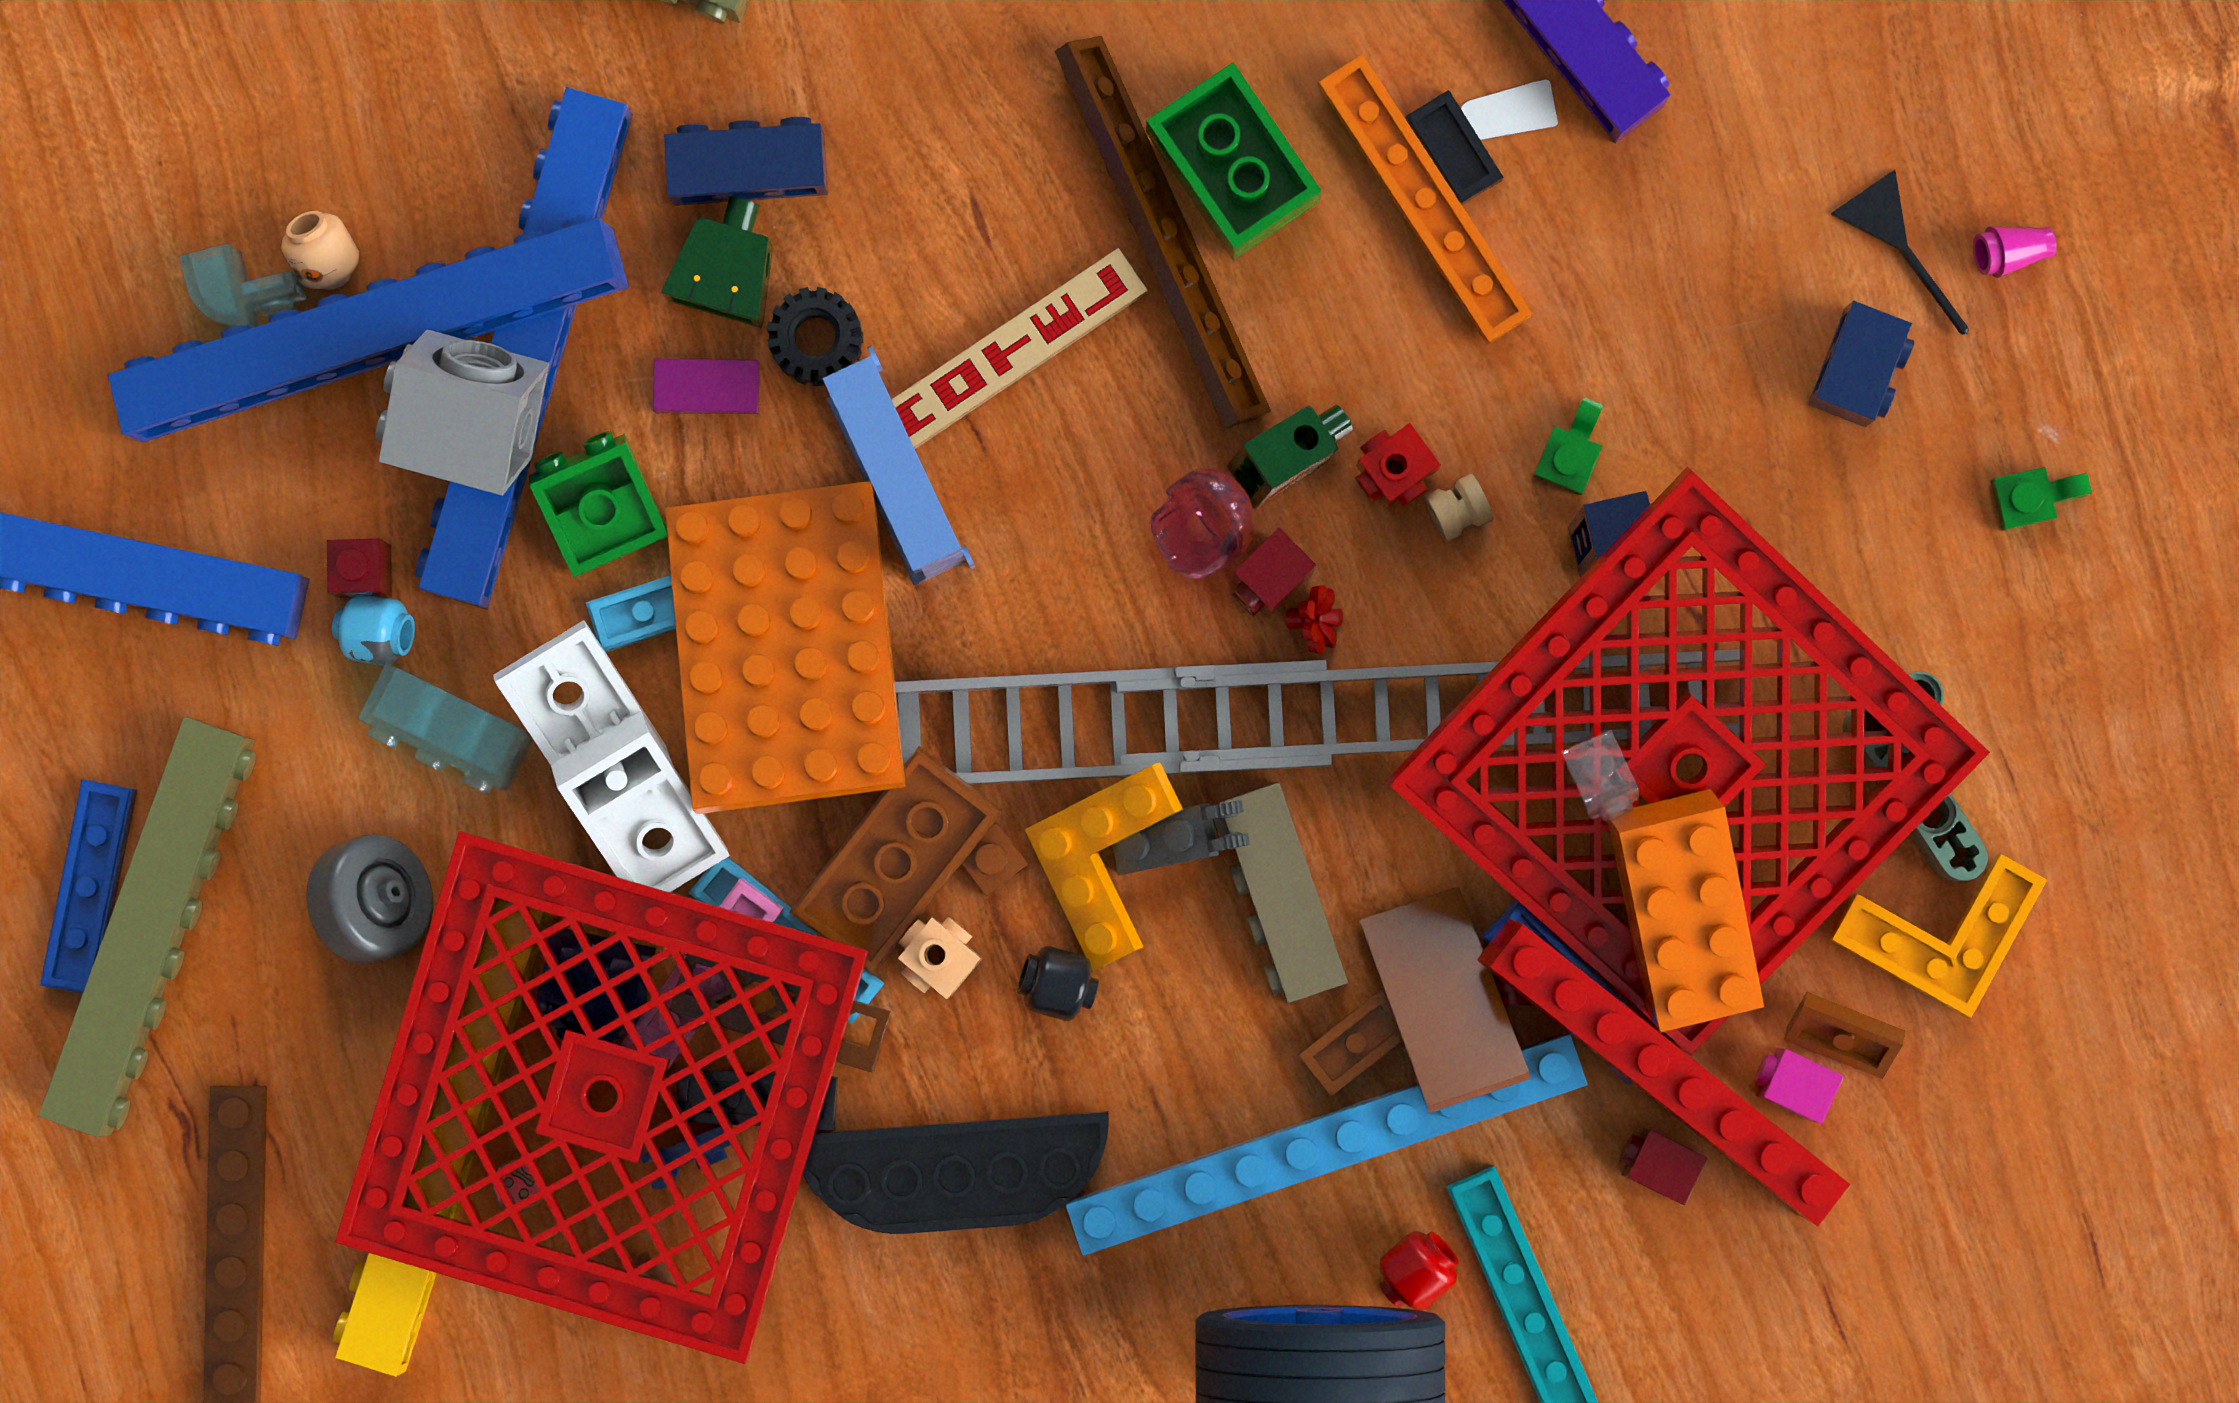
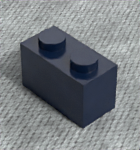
[1807,300,1914,427]

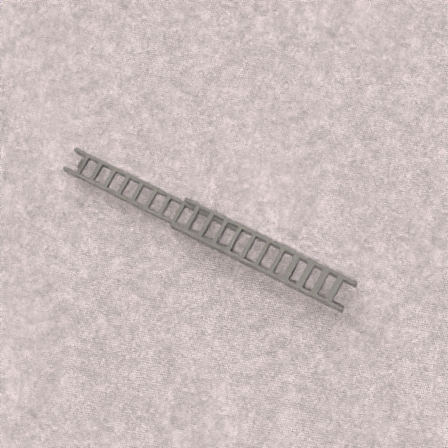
[895,649,1740,785]

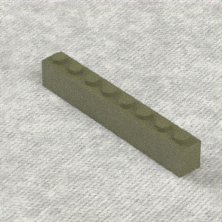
[38,717,256,1137]

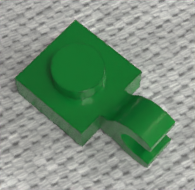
[1533,397,1603,495]
[1991,467,2092,531]

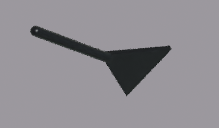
[1831,170,1969,335]

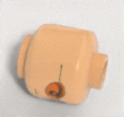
[281,211,359,290]

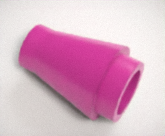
[1973,226,2056,278]

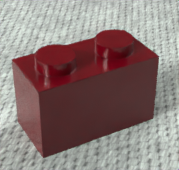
[1231,528,1316,618]

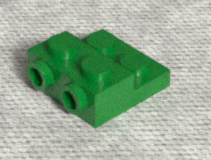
[529,431,668,578]

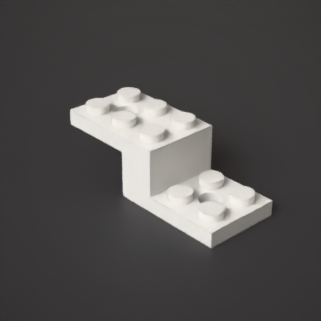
[493,620,730,892]

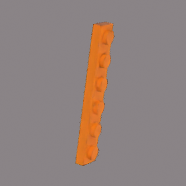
[1318,54,1533,345]

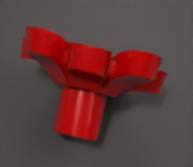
[1285,585,1343,654]

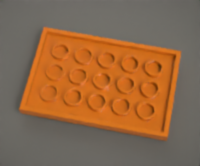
[665,481,906,814]

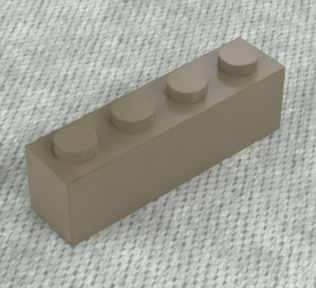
[1213,782,1348,1003]

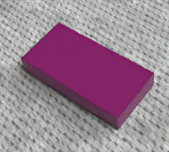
[653,359,760,414]

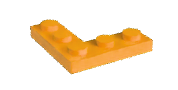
[1024,762,1183,971]
[1829,854,2047,1018]

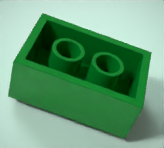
[1146,62,1322,260]

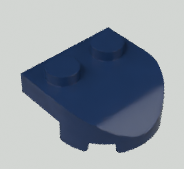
[537,928,657,1042]

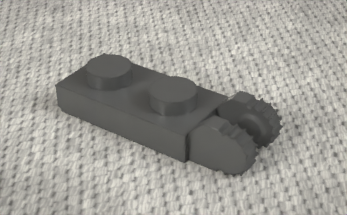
[1112,800,1250,875]

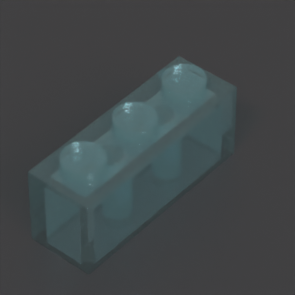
[358,663,533,795]

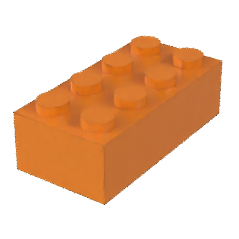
[1606,789,1764,1033]

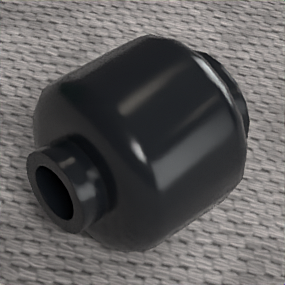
[1017,946,1099,1021]

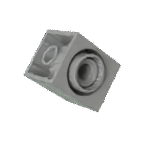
[375,329,549,496]

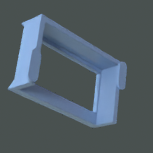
[822,345,975,586]

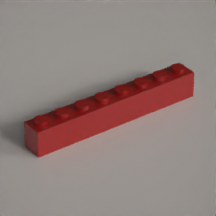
[1477,918,1850,1226]

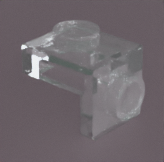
[1562,730,1639,821]

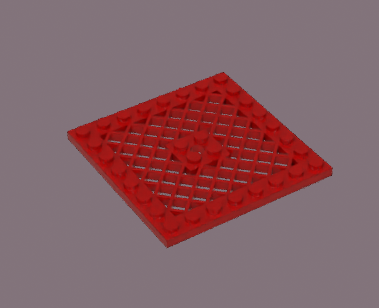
[1387,466,1990,1055]
[334,831,869,1364]

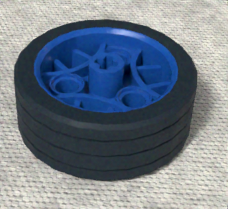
[1195,1305,1445,1403]

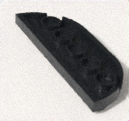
[803,1111,1109,1234]

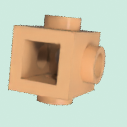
[898,916,983,999]

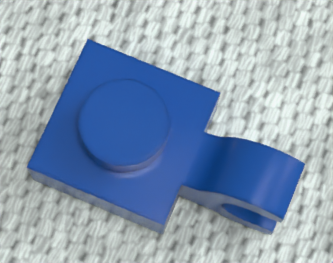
[641,1126,731,1189]

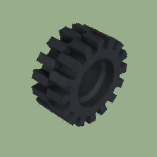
[767,287,864,386]

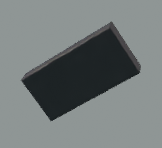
[1405,90,1504,205]

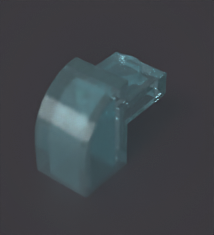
[179,243,306,329]

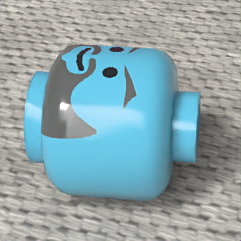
[332,595,415,666]

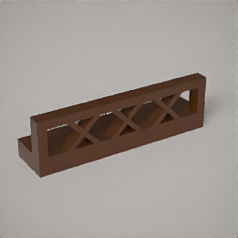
[669,954,891,1073]

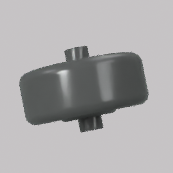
[306,834,433,965]

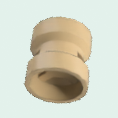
[1424,473,1494,543]

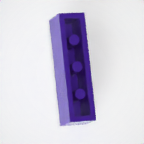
[1501,0,1671,144]

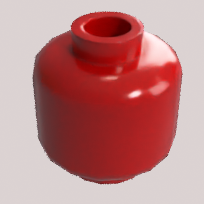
[1379,1231,1459,1311]

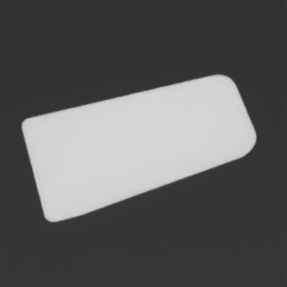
[1461,80,1558,140]

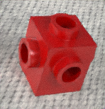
[1355,423,1441,508]

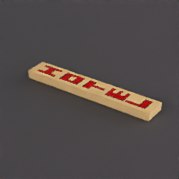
[892,248,1148,449]

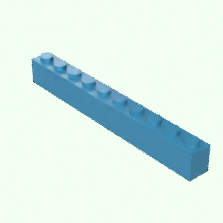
[1066,1033,1588,1256]

